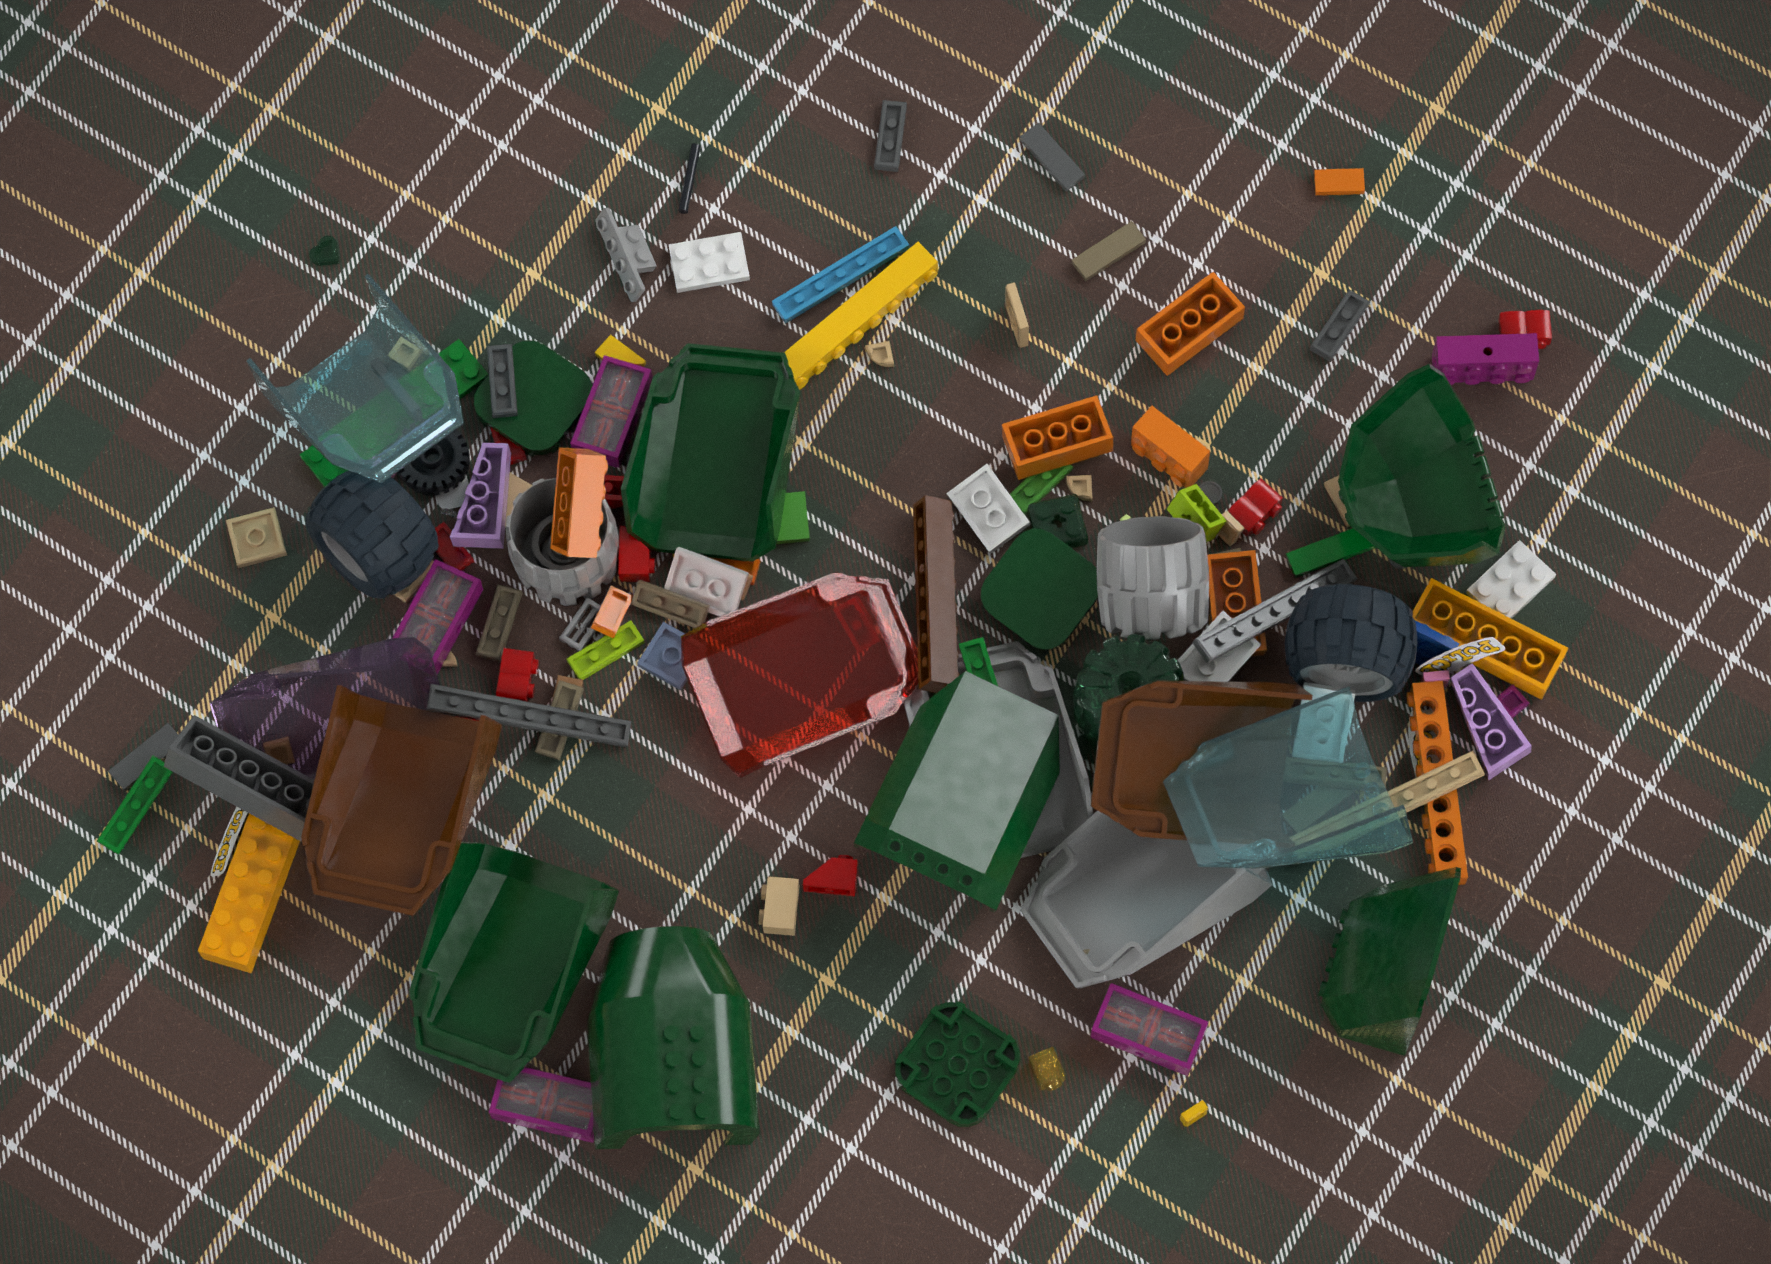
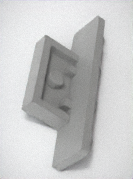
[595,208,657,302]

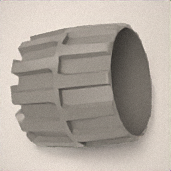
[506,478,619,606]
[1097,516,1209,640]

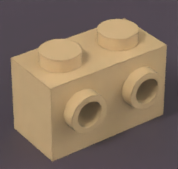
[759,877,800,936]

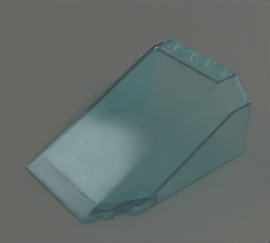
[246,274,464,483]
[1163,686,1413,869]

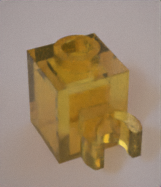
[1029,1047,1066,1091]

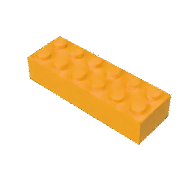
[1412,578,1568,700]
[198,813,300,973]

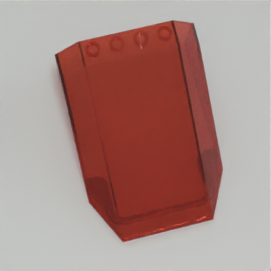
[681,572,919,778]

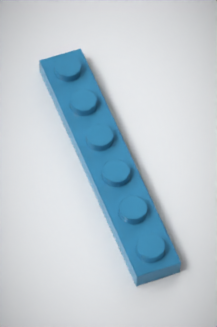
[772,226,909,324]

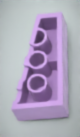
[450,443,511,549]
[1451,663,1531,781]

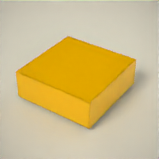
[1180,1100,1208,1127]

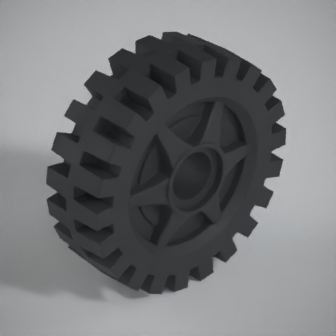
[395,420,470,496]

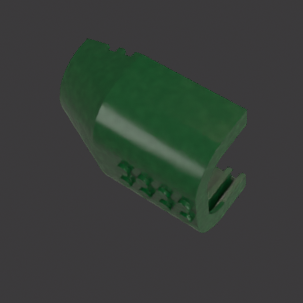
[587,926,760,1150]

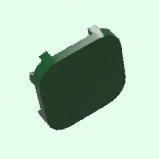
[474,340,593,457]
[981,529,1099,651]
[895,1001,1020,1127]

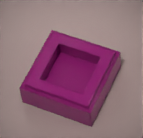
[1497,684,1529,718]

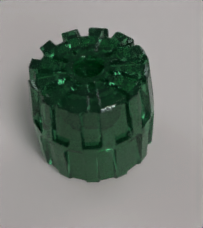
[1073,634,1184,751]

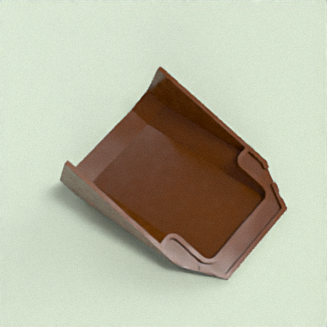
[1090,680,1313,850]
[301,685,502,916]

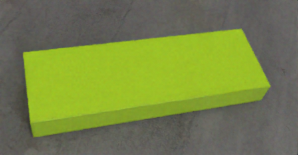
[566,620,645,680]

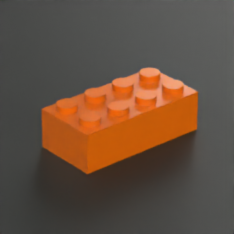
[1136,272,1245,376]
[1002,395,1113,480]
[550,447,608,558]
[1207,550,1267,656]

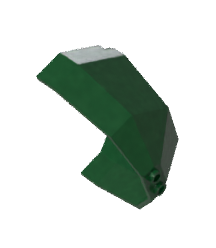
[1338,364,1506,568]

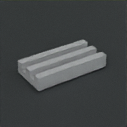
[559,597,601,652]

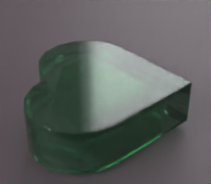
[309,236,339,266]

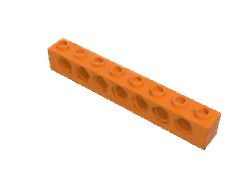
[1406,681,1468,885]

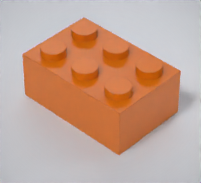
[1131,406,1210,488]

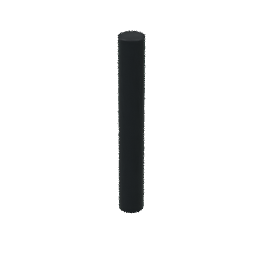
[678,143,701,214]

